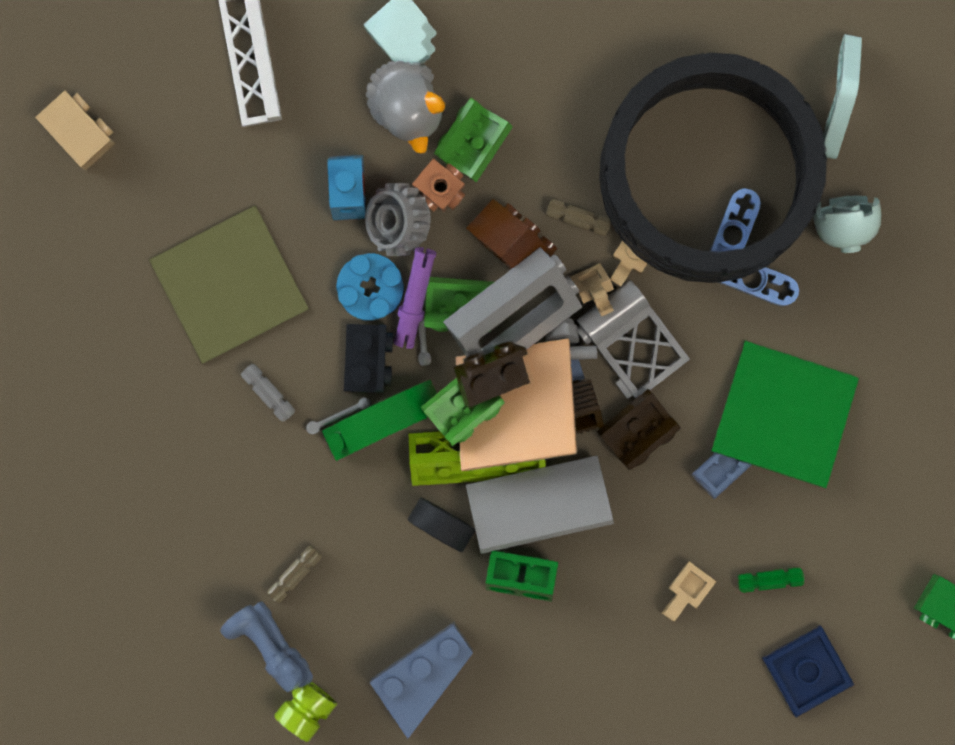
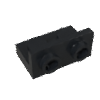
[344,324,393,393]

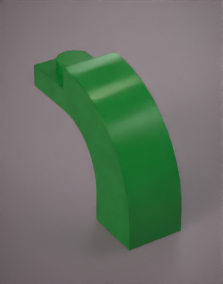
[322,379,437,461]

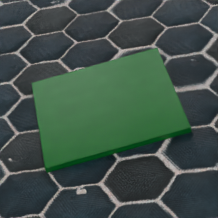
[711,341,859,489]

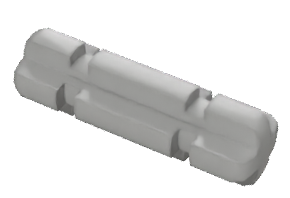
[241,364,295,422]

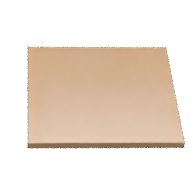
[456,338,577,471]

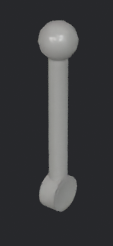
[418,299,431,366]
[306,397,371,434]

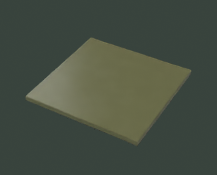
[149,205,309,364]

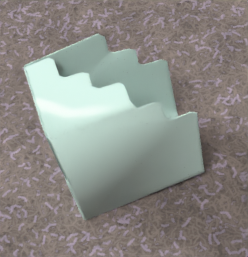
[363,0,437,65]

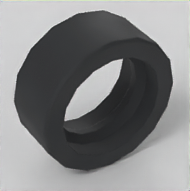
[408,497,475,552]

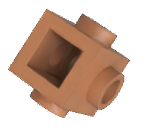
[412,158,465,213]

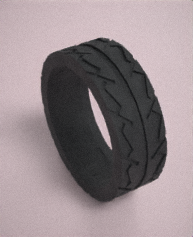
[599,52,827,283]

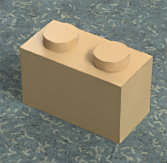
[35,90,115,170]

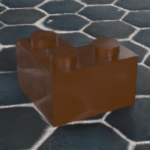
[466,199,563,270]

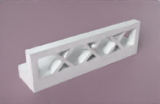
[218,0,282,127]

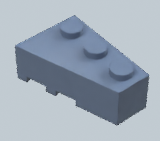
[369,622,473,739]

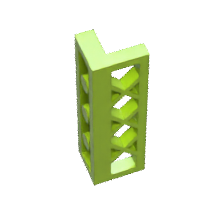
[408,432,546,486]

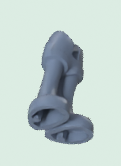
[220,601,313,692]

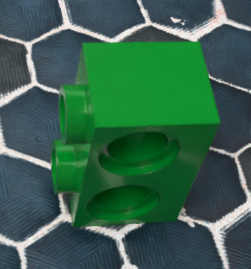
[485,551,558,602]

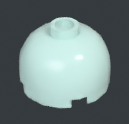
[813,195,881,253]

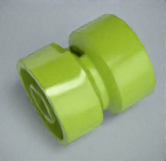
[274,682,337,742]

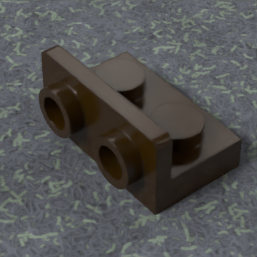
[453,341,530,407]

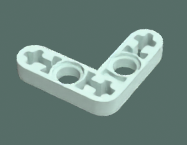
[823,34,862,159]

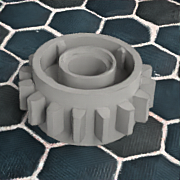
[365,183,431,256]

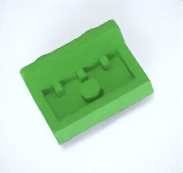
[434,98,513,182]
[424,277,494,332]
[421,378,505,446]

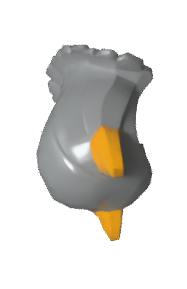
[366,61,445,153]

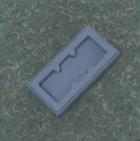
[691,453,751,499]

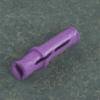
[393,247,437,349]

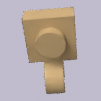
[610,240,647,288]
[570,263,614,317]
[662,561,716,622]

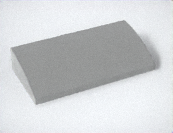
[466,456,614,554]

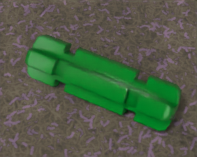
[737,567,804,593]

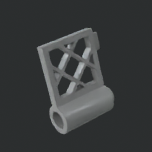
[576,279,690,399]

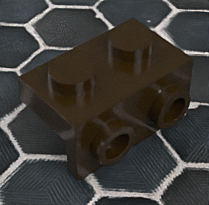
[596,389,681,470]

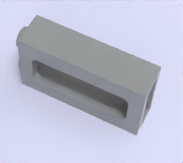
[443,247,582,357]

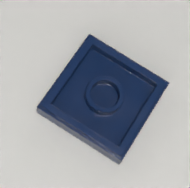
[762,625,854,718]

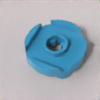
[336,253,404,321]

